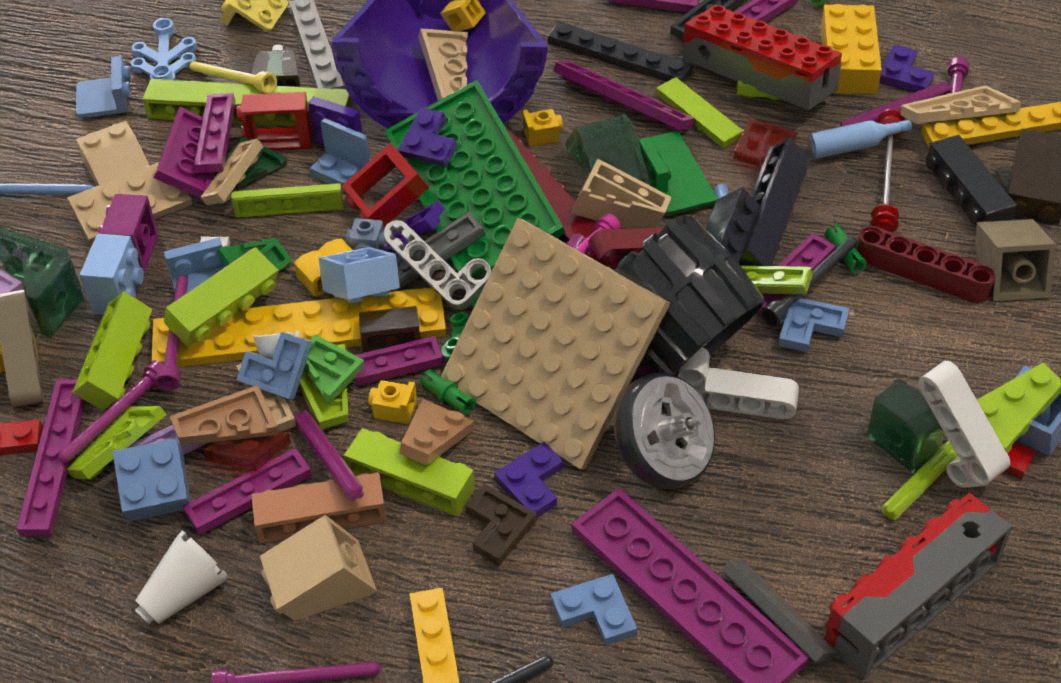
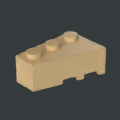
[570,159,672,229]

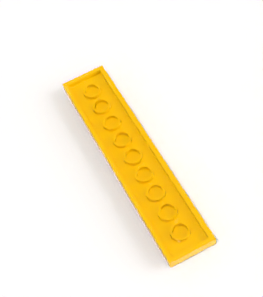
[152,287,446,367]

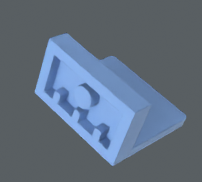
[310,118,370,191]
[164,237,226,294]

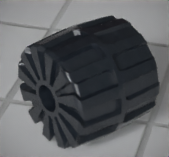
[613,215,765,376]

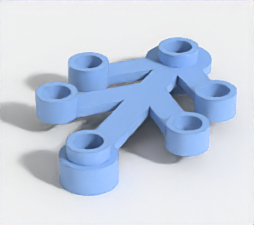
[131,18,197,80]

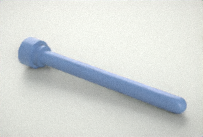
[0,184,95,195]

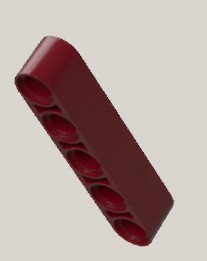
[857,226,995,303]
[588,227,706,268]

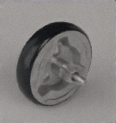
[614,373,715,489]

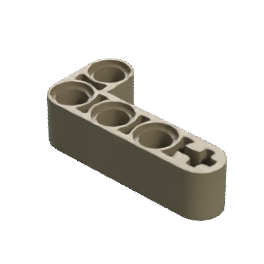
[0,289,44,408]

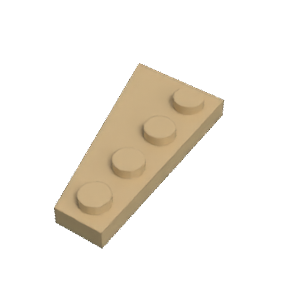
[418,29,467,101]
[900,85,1021,125]

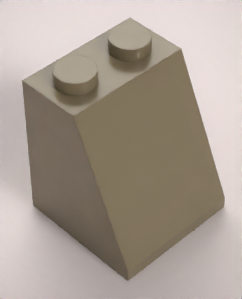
[975,219,1056,301]

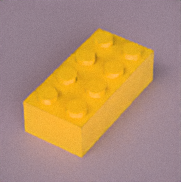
[821,4,881,94]

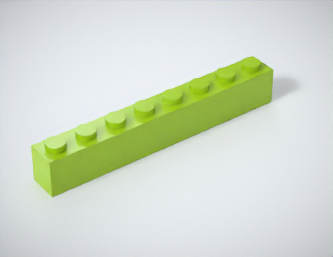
[142,79,353,127]

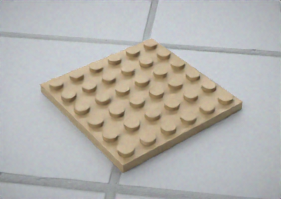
[441,218,670,469]

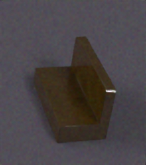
[359,306,421,353]

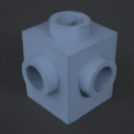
[346,218,388,250]

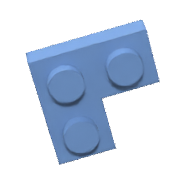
[778,298,849,352]
[236,332,312,399]
[550,574,637,646]

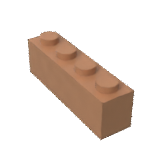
[251,472,387,544]

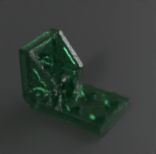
[565,114,653,187]
[0,226,84,338]

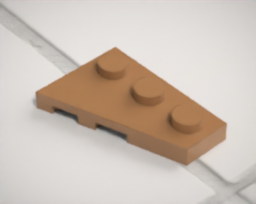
[170,385,279,446]
[399,399,474,465]

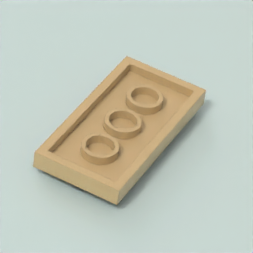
[67,162,192,245]

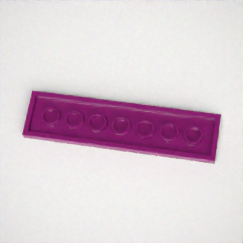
[571,488,810,683]

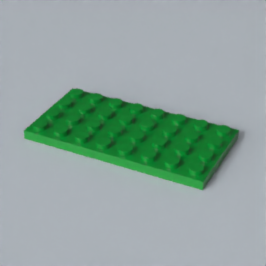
[385,80,566,280]

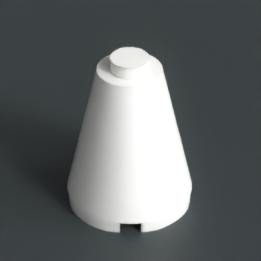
[135,531,229,624]

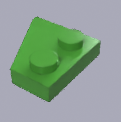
[304,335,364,404]

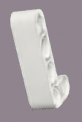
[384,220,492,310]
[678,347,799,419]
[918,361,1010,488]

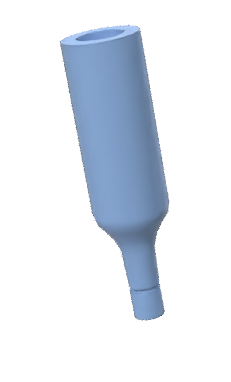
[809,120,912,159]

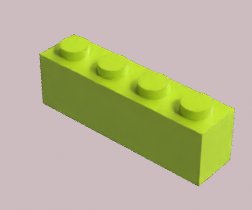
[164,247,279,347]
[72,291,152,410]
[344,428,475,517]

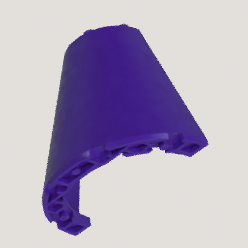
[332,0,548,129]

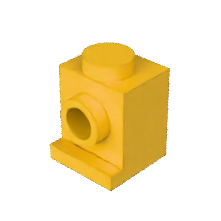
[440,0,486,32]
[522,109,563,147]
[368,380,417,425]

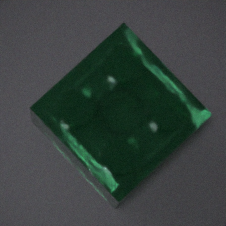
[866,379,944,474]

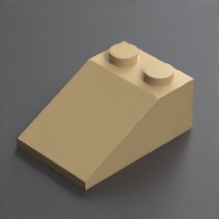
[76,121,150,186]

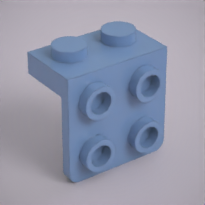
[76,56,131,118]

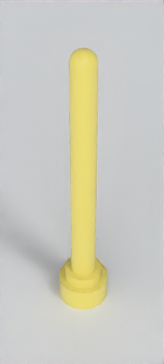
[189,62,277,94]

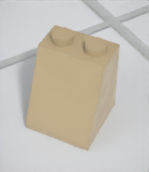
[260,515,377,621]

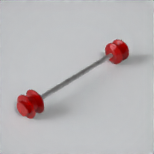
[870,109,905,232]

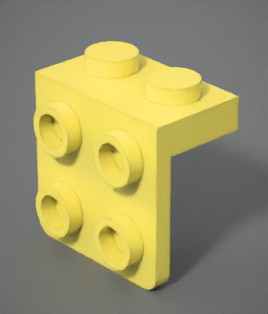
[219,0,288,32]

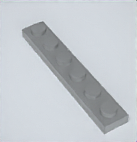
[289,0,344,89]

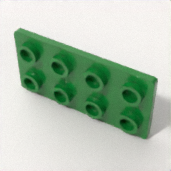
[629,131,717,216]

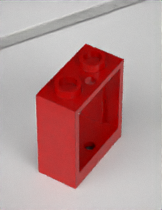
[237,92,313,151]
[342,143,430,228]

